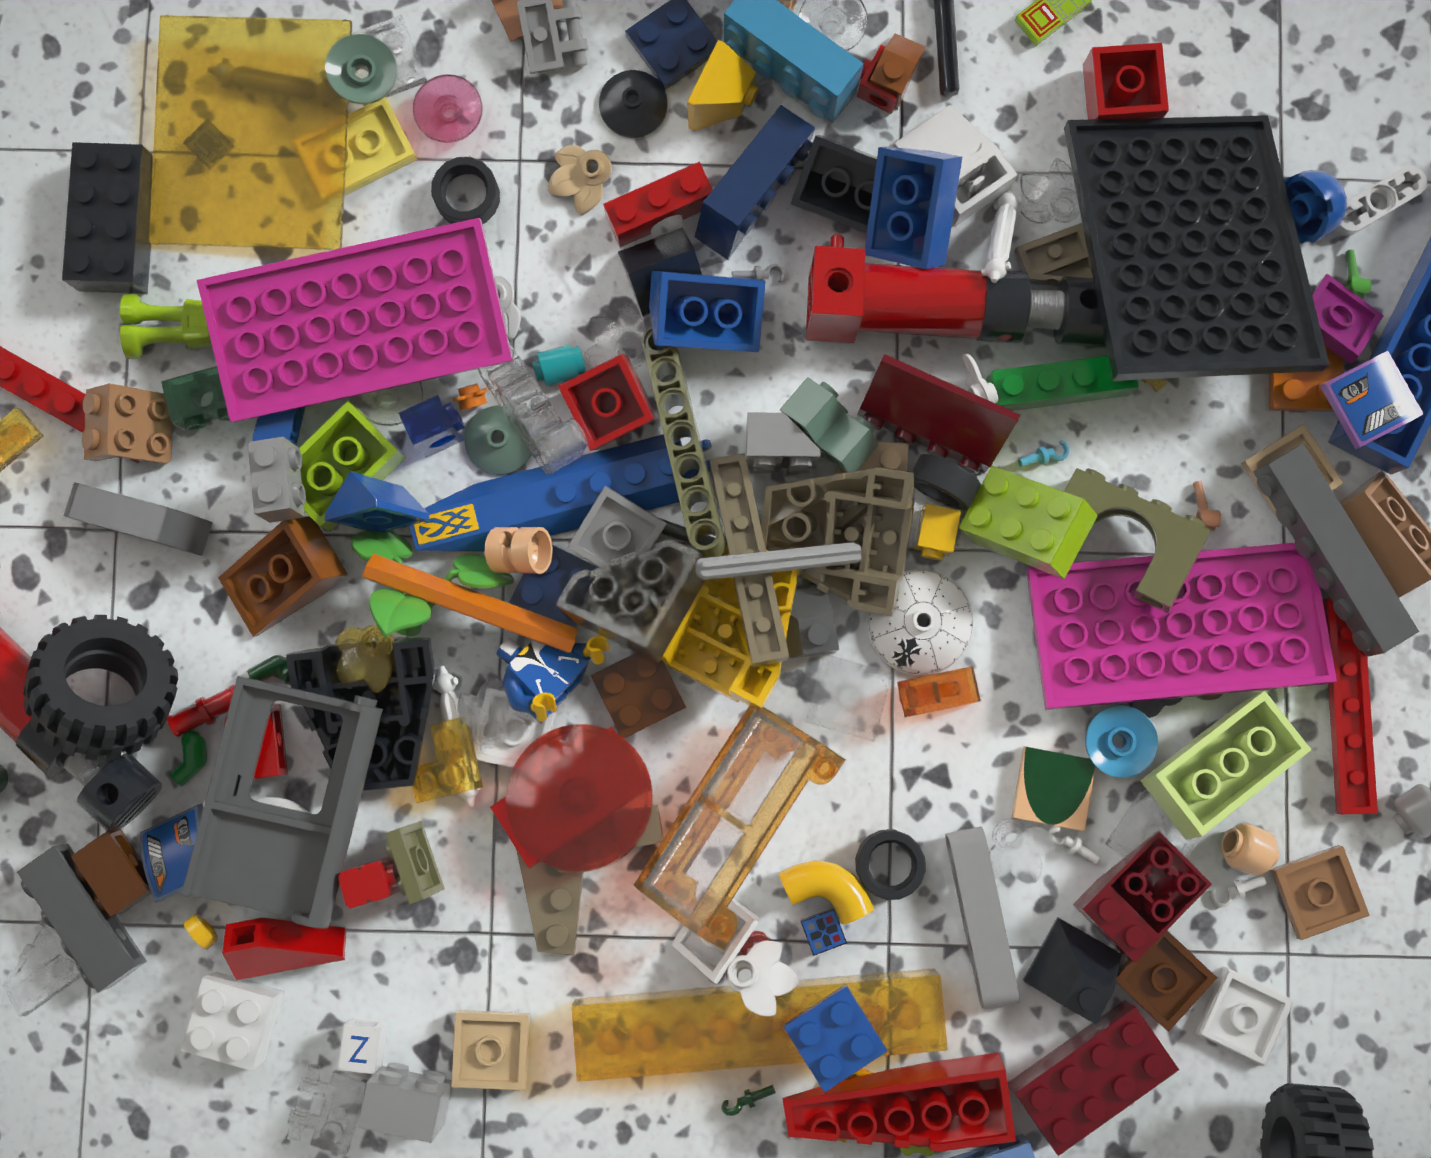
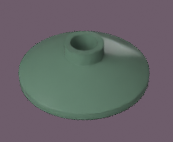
[325,34,397,104]
[464,405,535,475]

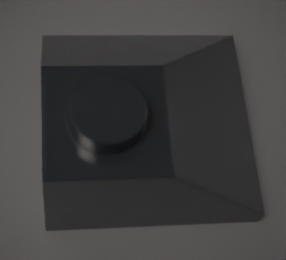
[1023,917,1122,1025]

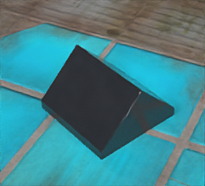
[618,227,702,317]

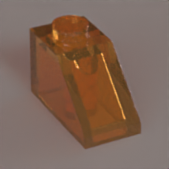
[897,666,981,717]

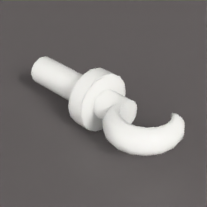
[1048,826,1100,864]
[1210,876,1267,907]

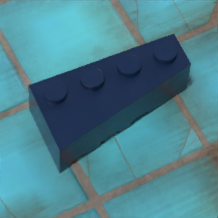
[694,105,815,260]

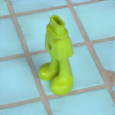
[120,294,212,359]

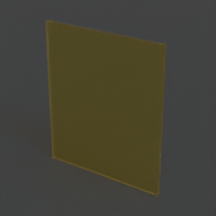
[149,15,352,250]

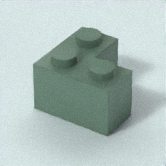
[779,377,878,473]

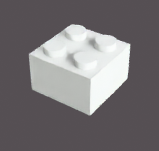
[181,971,285,1071]

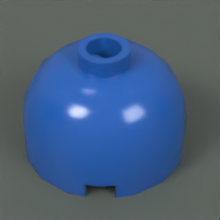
[1284,170,1347,244]

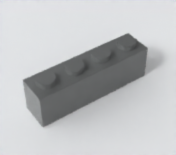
[17,844,147,993]

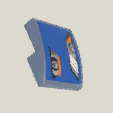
[140,803,204,903]

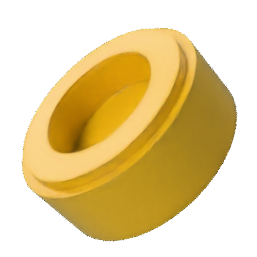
[183,914,218,950]

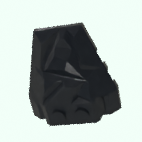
[286,636,435,791]

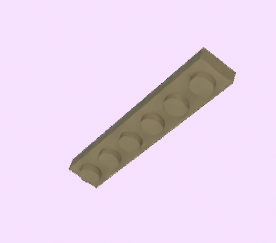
[709,453,789,667]

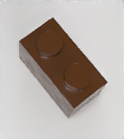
[71,829,151,917]

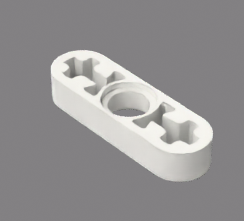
[1335,166,1427,236]

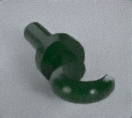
[721,1084,776,1116]

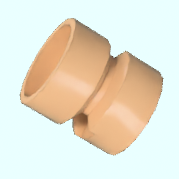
[485,527,553,574]

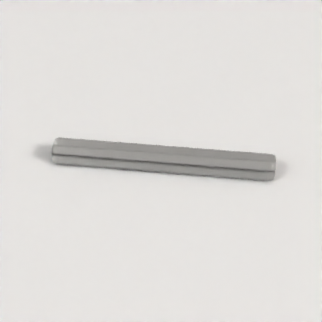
[695,542,862,580]

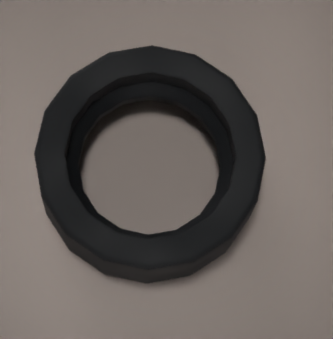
[431,157,500,224]
[911,454,981,510]
[855,829,926,900]

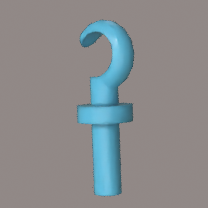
[1018,440,1069,467]

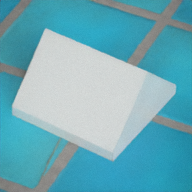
[671,885,759,984]

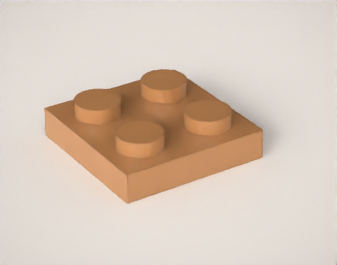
[1271,845,1370,940]

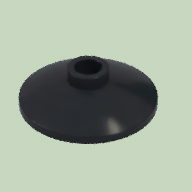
[599,70,668,138]

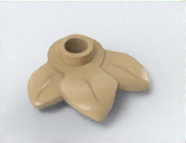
[548,145,612,215]

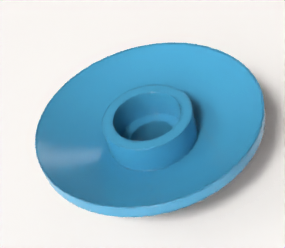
[1085,705,1158,778]

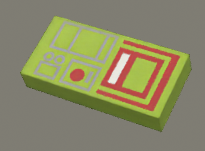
[1014,0,1092,46]

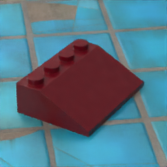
[857,354,1020,474]

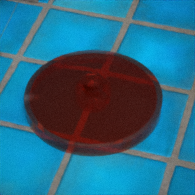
[506,724,653,872]

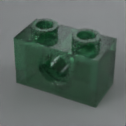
[161,366,230,431]

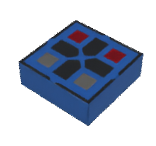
[800,907,847,956]

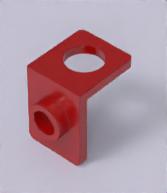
[857,44,897,114]

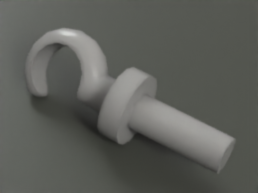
[732,264,785,283]

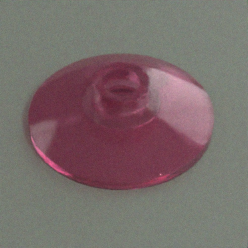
[413,74,483,143]

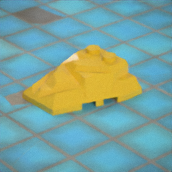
[634,547,799,709]

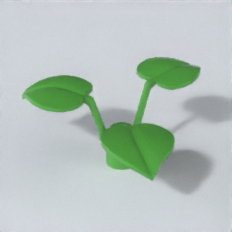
[351,531,514,637]

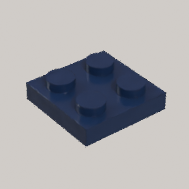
[625,0,717,90]
[509,545,605,628]

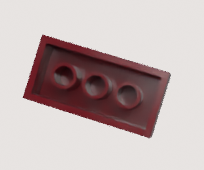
[1008,1000,1179,1156]

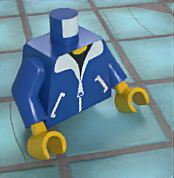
[496,636,611,724]

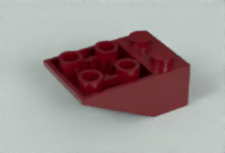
[1073,831,1212,963]

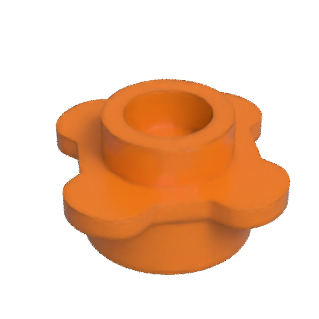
[452,383,488,411]

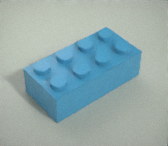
[724,0,864,123]

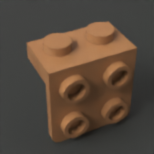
[82,383,173,464]

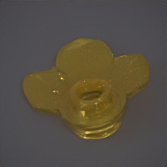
[335,625,394,693]

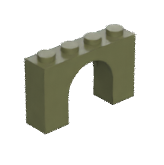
[1064,468,1211,613]

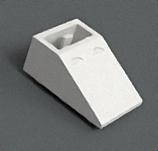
[894,105,1018,227]

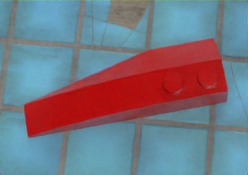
[783,1052,1016,1152]

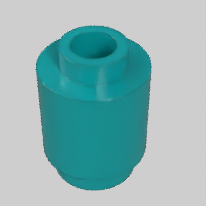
[532,345,586,387]

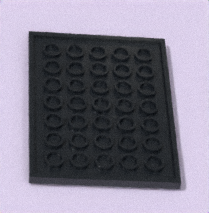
[1064,115,1329,381]

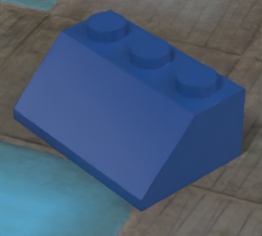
[865,147,963,269]
[649,271,766,352]

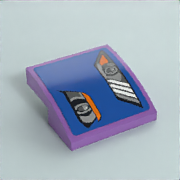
[1320,351,1423,449]

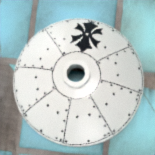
[867,569,974,676]

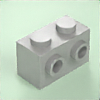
[247,436,306,523]

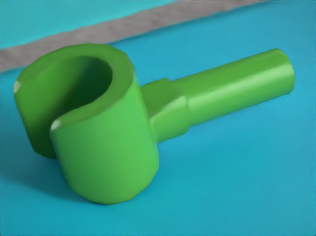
[1345,250,1371,299]

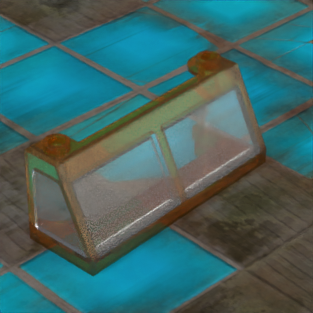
[634,706,846,950]

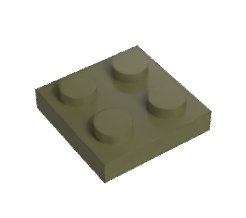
[385,821,445,904]

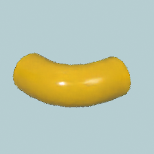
[778,860,875,924]

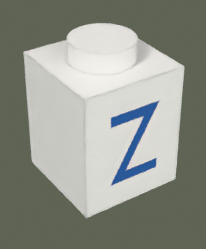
[338,1018,388,1078]

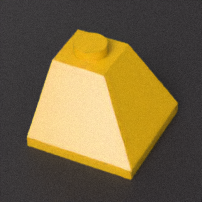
[687,40,759,131]

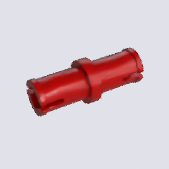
[167,685,235,737]

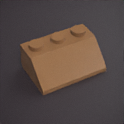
[1340,470,1431,598]

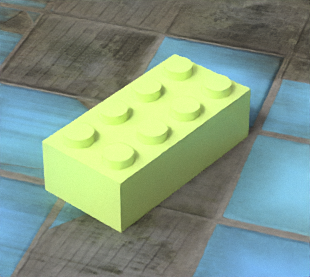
[1140,691,1311,840]

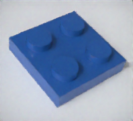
[783,984,887,1093]

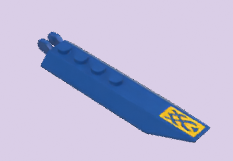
[410,434,712,552]

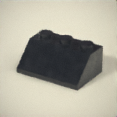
[790,135,877,233]

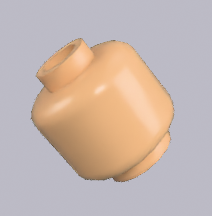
[1221,823,1279,876]

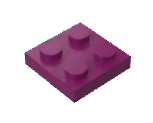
[1312,274,1384,364]

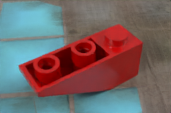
[222,917,346,980]

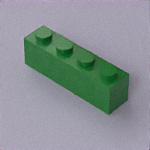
[985,356,1139,411]

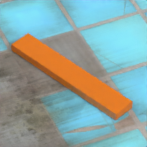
[362,553,578,653]

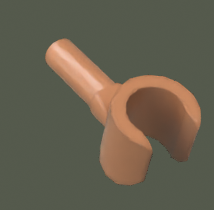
[1193,481,1221,531]

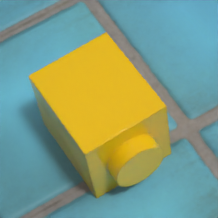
[914,503,961,560]

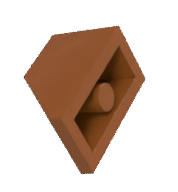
[869,33,926,110]

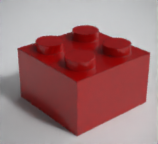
[1083,42,1169,120]
[558,354,659,451]

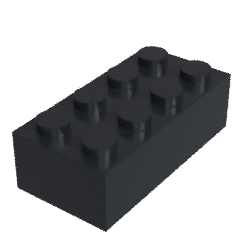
[62,142,157,294]

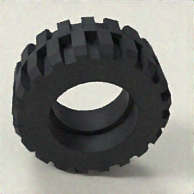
[23,615,178,761]
[1260,1083,1374,1158]

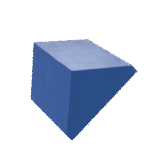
[325,471,429,532]

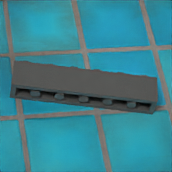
[1253,444,1420,657]

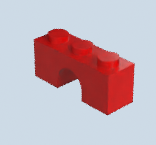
[603,161,713,248]

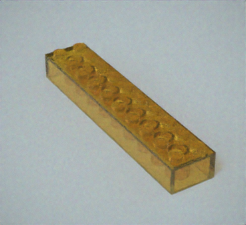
[571,968,948,1082]

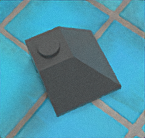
[786,583,839,659]

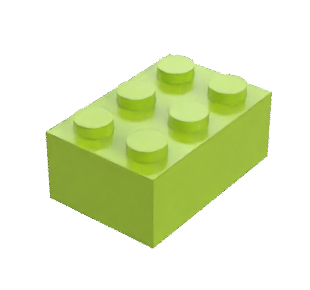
[299,401,406,532]
[958,465,1098,579]

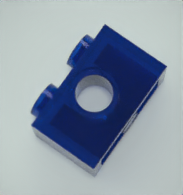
[398,395,466,458]

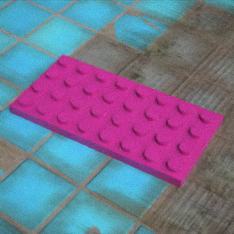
[197,218,513,423]
[1026,543,1337,710]

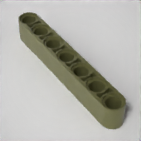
[642,327,726,558]

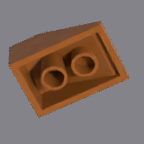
[218,516,348,637]

